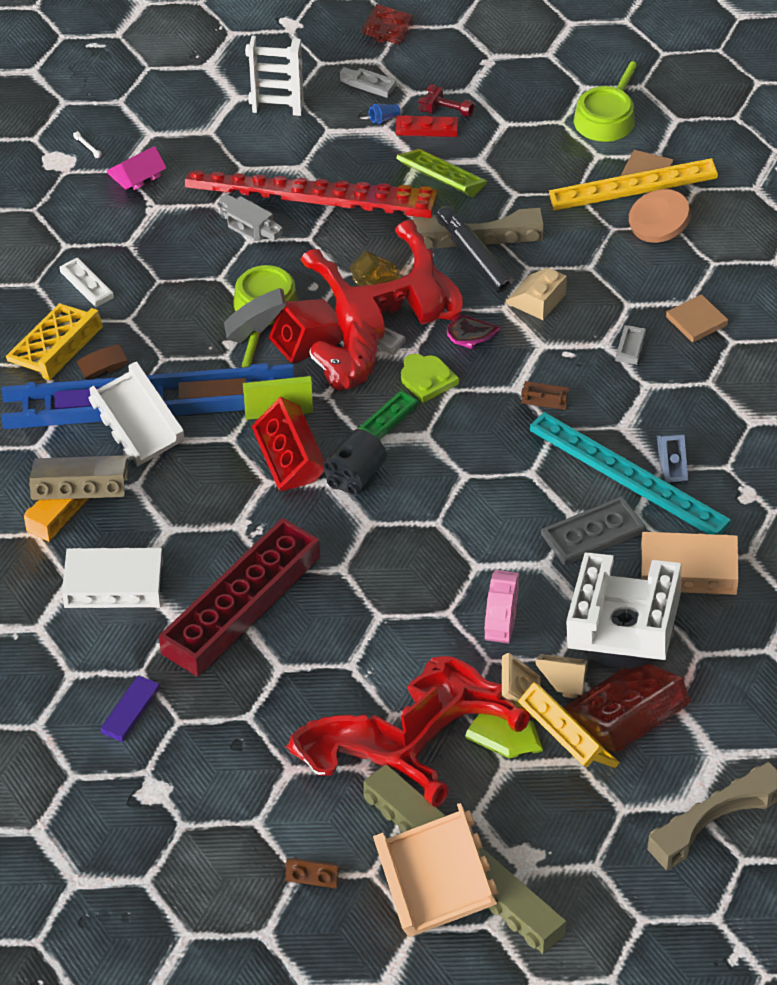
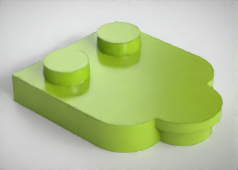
[401,354,459,403]

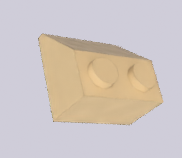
[506,268,567,320]

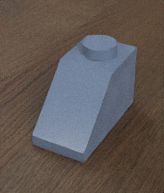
[657,434,688,482]

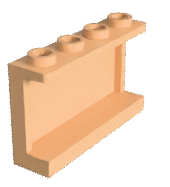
[641,532,738,595]

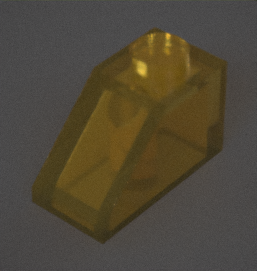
[349,250,402,286]

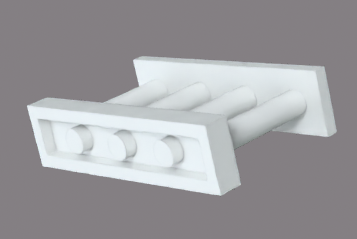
[246,36,304,116]

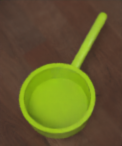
[574,61,637,142]
[234,265,299,368]

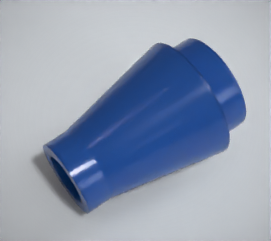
[369,104,401,124]

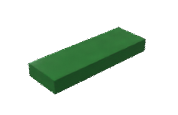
[357,390,418,440]

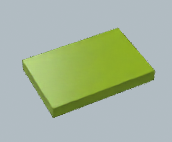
[243,376,313,420]

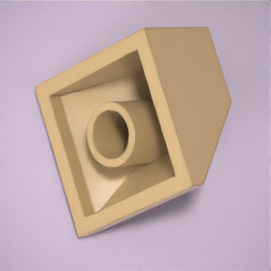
[536,654,588,698]

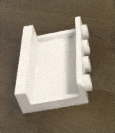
[88,361,184,467]
[62,548,163,608]

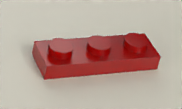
[395,115,458,137]

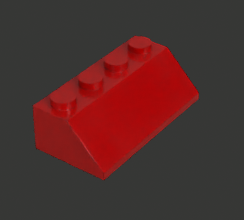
[251,396,325,491]

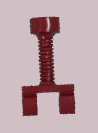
[417,85,475,117]

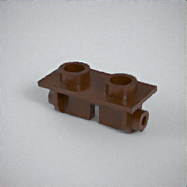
[521,381,569,410]
[285,856,340,888]

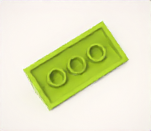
[396,149,487,197]

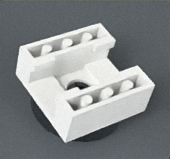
[567,552,681,669]

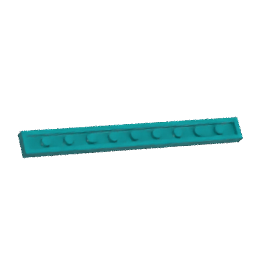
[530,412,731,535]

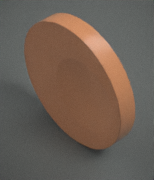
[629,189,691,243]

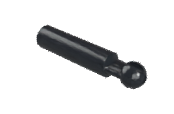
[436,206,514,293]

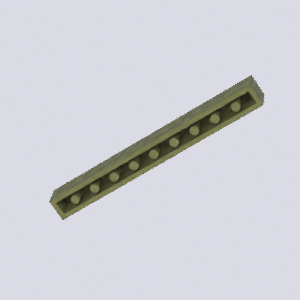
[363,764,566,954]

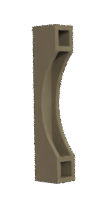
[413,208,543,249]
[647,762,777,871]

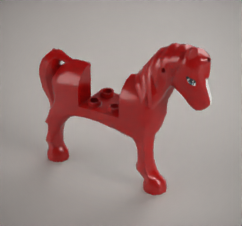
[300,220,463,391]
[286,656,530,807]

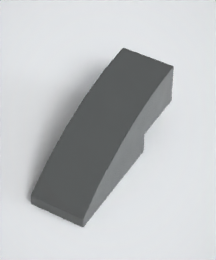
[224,288,286,344]

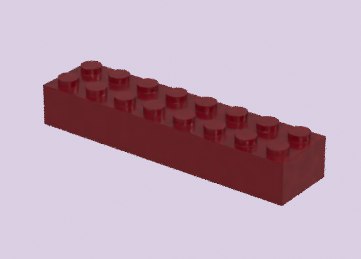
[159,518,320,677]

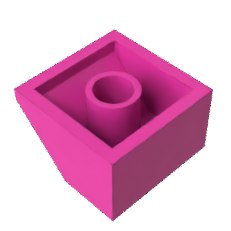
[106,146,166,190]

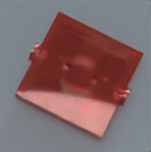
[362,4,413,45]

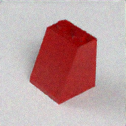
[268,299,343,364]

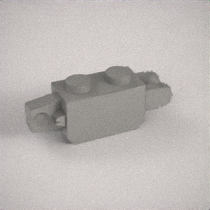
[219,194,283,241]

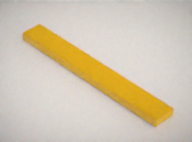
[549,158,718,211]

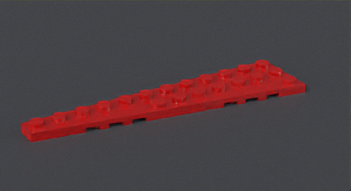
[185,170,437,218]

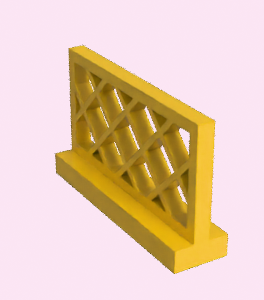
[6,303,103,380]
[518,683,620,768]

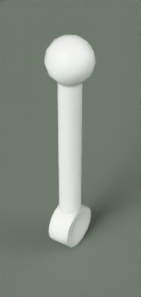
[73,131,102,158]

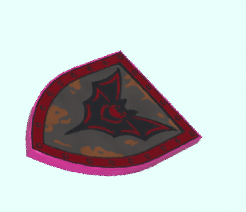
[447,314,501,349]

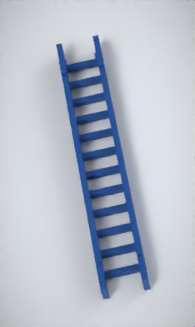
[1,363,294,429]

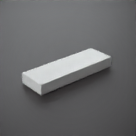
[60,257,114,307]

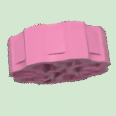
[485,570,519,644]

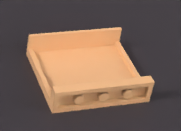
[373,803,498,938]

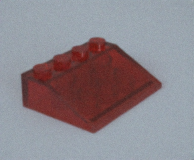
[563,664,691,752]

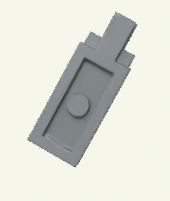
[340,67,396,98]

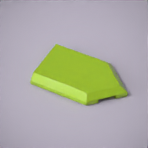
[465,714,543,759]

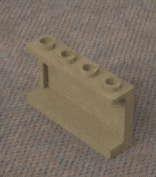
[29,455,128,500]

